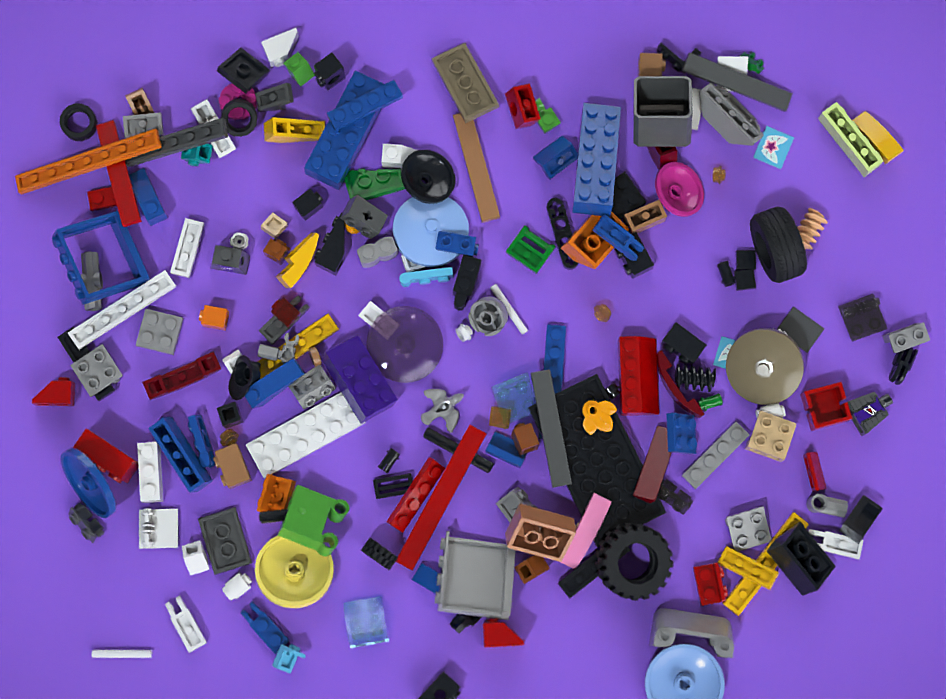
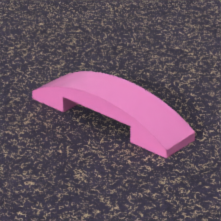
[561,493,611,569]

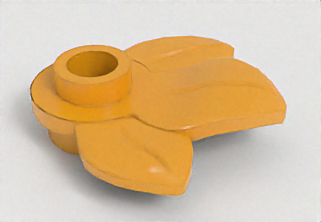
[582,400,617,435]

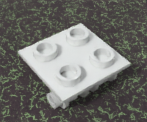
[139,509,178,549]

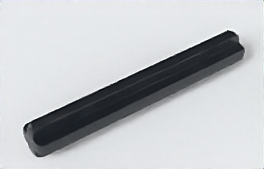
[423,428,493,473]

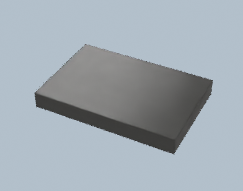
[198,507,252,575]

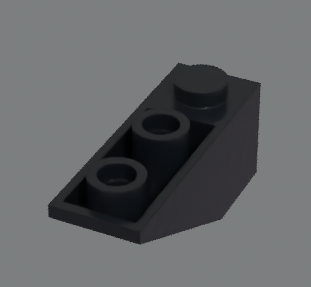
[314,212,345,276]

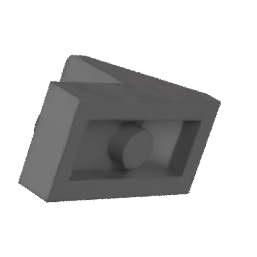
[255,83,294,112]

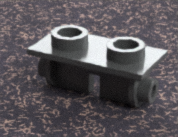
[68,503,105,544]

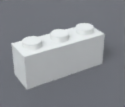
[137,442,164,503]

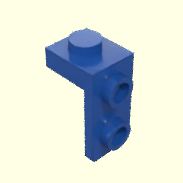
[436,231,479,257]

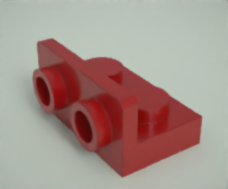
[693,562,728,606]

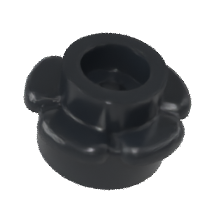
[605,382,620,400]

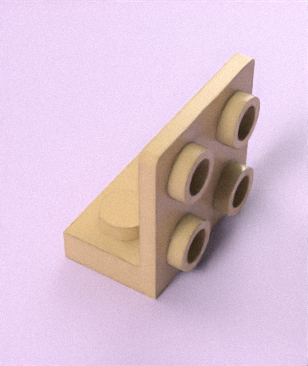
[745,411,796,462]

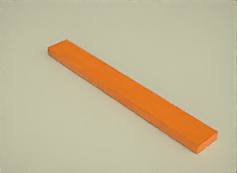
[15,128,162,195]

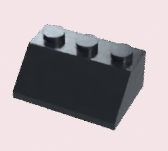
[767,522,836,596]

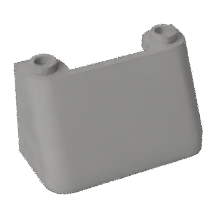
[649,608,734,658]

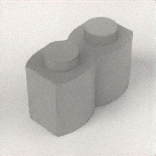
[357,237,398,268]

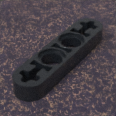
[546,198,578,270]

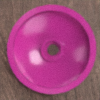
[655,162,704,217]

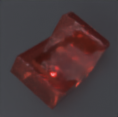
[271,298,301,328]

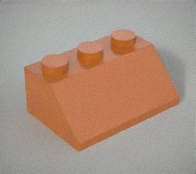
[561,212,630,269]

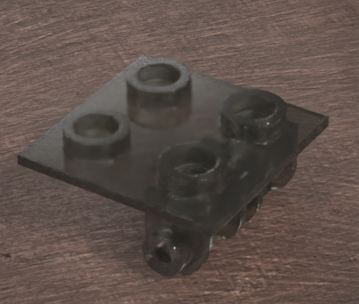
[838,294,888,342]

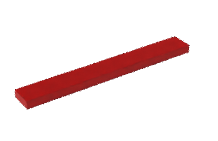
[396,424,487,571]

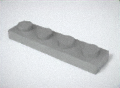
[682,422,749,489]

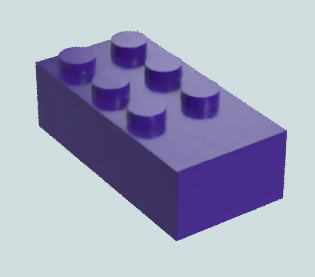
[321,335,398,424]

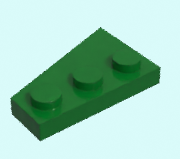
[344,169,405,200]

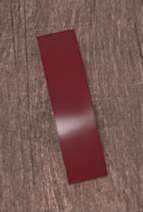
[657,350,705,418]
[142,351,221,400]

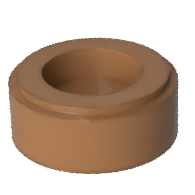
[308,347,322,367]

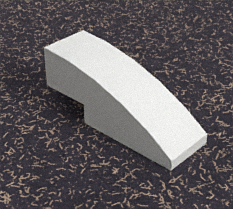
[190,99,236,158]

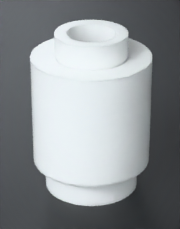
[755,403,786,418]
[222,572,252,601]

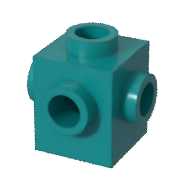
[181,144,213,166]

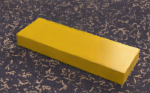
[718,546,779,590]

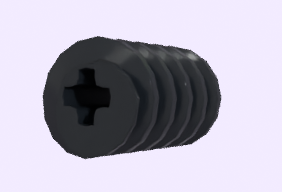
[675,364,716,392]

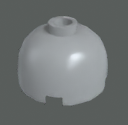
[468,296,508,336]

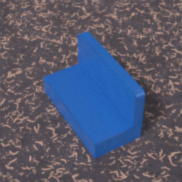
[533,136,578,179]
[485,432,527,468]

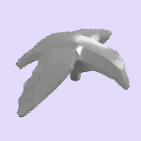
[421,389,464,433]

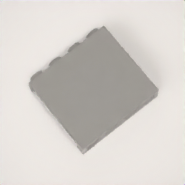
[435,531,515,620]

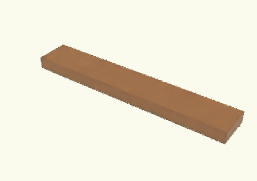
[453,113,500,223]

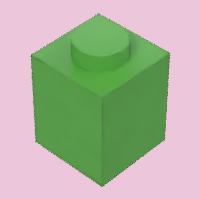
[283,52,315,87]

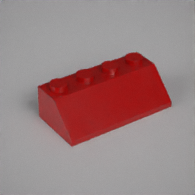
[617,336,659,416]

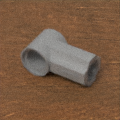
[806,494,848,518]

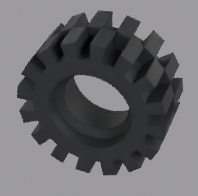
[361,538,398,570]

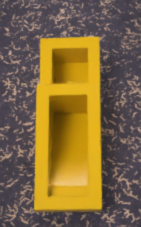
[852,111,904,165]
[275,233,319,288]

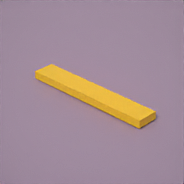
[257,314,339,379]
[722,512,809,616]

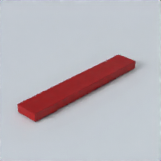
[96,120,142,227]

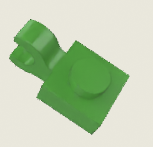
[535,98,561,134]

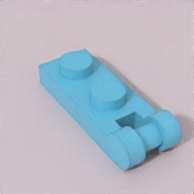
[399,267,453,287]

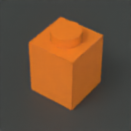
[199,305,229,331]

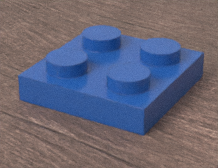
[666,413,697,454]

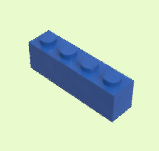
[148,417,213,493]

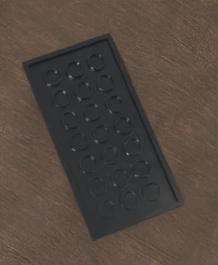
[528,374,666,547]

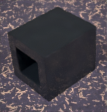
[292,189,323,221]
[217,402,244,429]

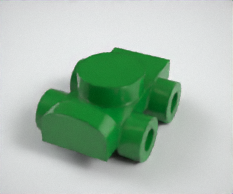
[739,52,764,74]

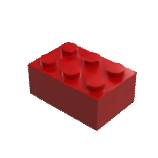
[73,428,138,484]

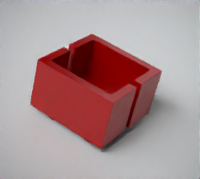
[800,382,852,431]

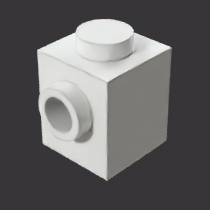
[182,540,209,575]

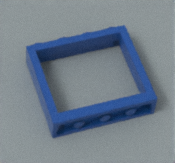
[52,211,150,305]

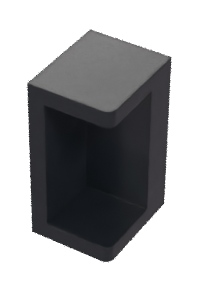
[839,495,883,544]

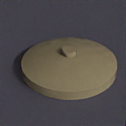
[726,328,804,405]

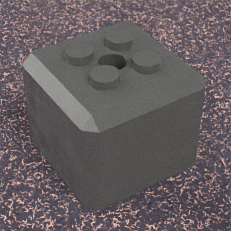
[633,76,692,147]

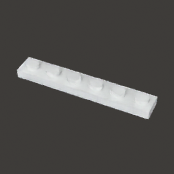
[68,270,176,350]

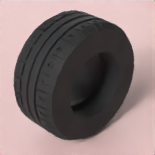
[750,206,807,283]

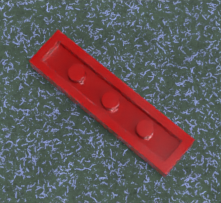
[386,457,445,533]

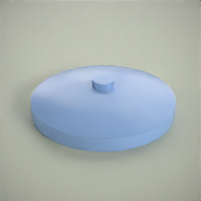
[393,197,469,267]
[645,644,724,699]

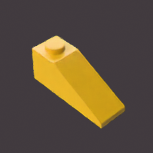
[264,117,325,143]

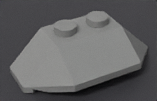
[699,83,764,146]

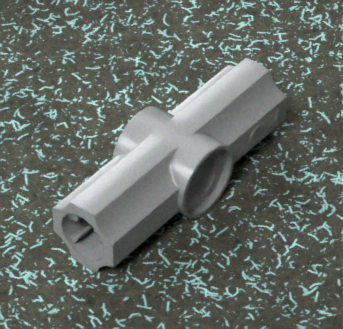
[81,252,103,311]

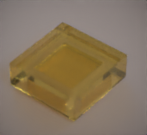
[489,406,511,429]

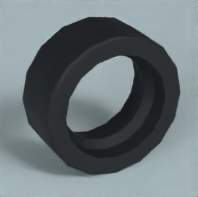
[221,99,257,137]
[59,103,97,141]

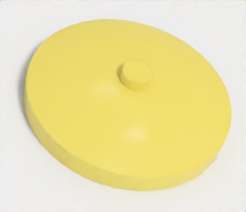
[255,536,334,608]

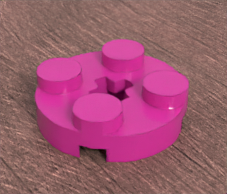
[219,84,257,120]

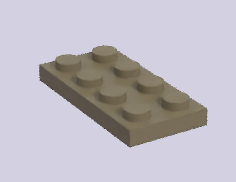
[432,43,499,123]

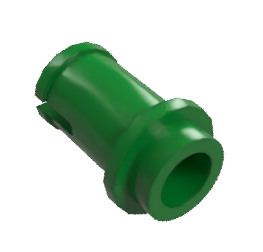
[697,393,723,412]

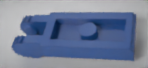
[592,214,644,261]
[188,415,216,468]
[240,601,290,654]

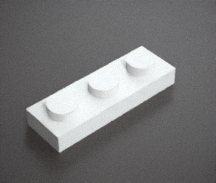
[170,218,205,278]

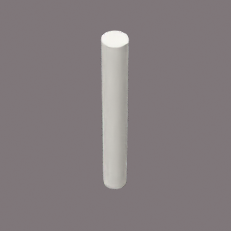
[490,284,528,335]
[92,650,152,658]

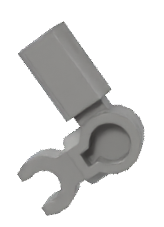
[258,333,299,364]

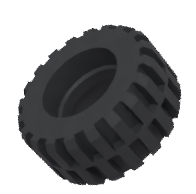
[595,523,674,600]

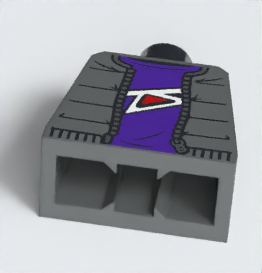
[211,245,250,275]
[848,392,893,436]

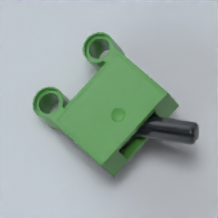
[259,484,349,556]

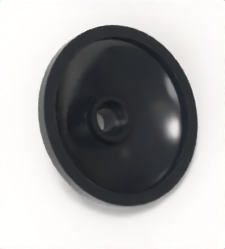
[401,150,455,204]

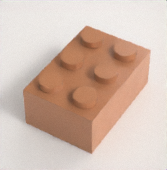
[505,503,576,562]

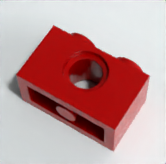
[505,83,541,129]

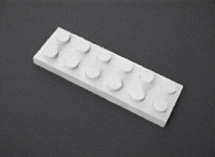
[246,392,366,479]

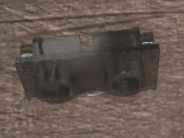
[657,479,694,515]

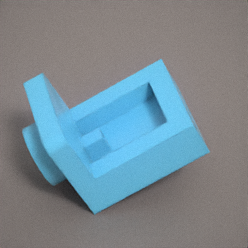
[272,644,306,673]

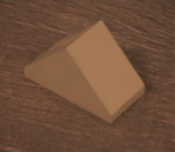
[125,88,155,115]

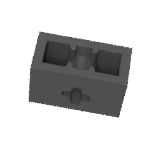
[340,195,388,239]

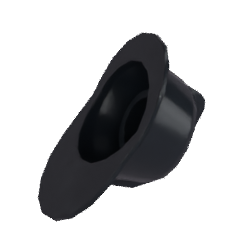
[228,355,261,400]

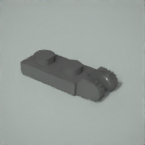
[259,296,310,345]

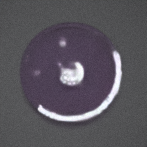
[366,306,443,383]

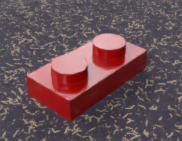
[87,187,117,211]

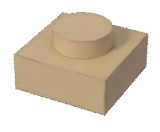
[261,212,288,239]

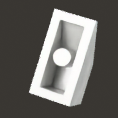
[261,28,299,67]
[382,144,418,169]

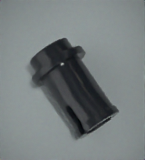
[717,261,736,287]
[378,448,400,474]

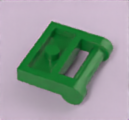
[506,225,556,274]

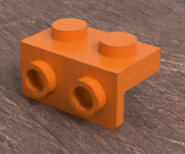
[257,474,296,512]

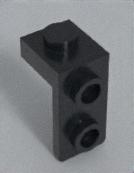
[657,43,701,74]

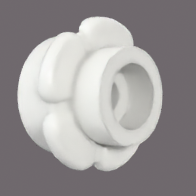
[230,232,249,249]
[455,324,473,342]

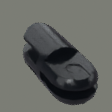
[889,347,919,385]

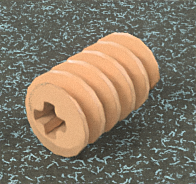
[797,208,828,250]

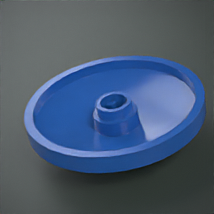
[61,448,116,518]

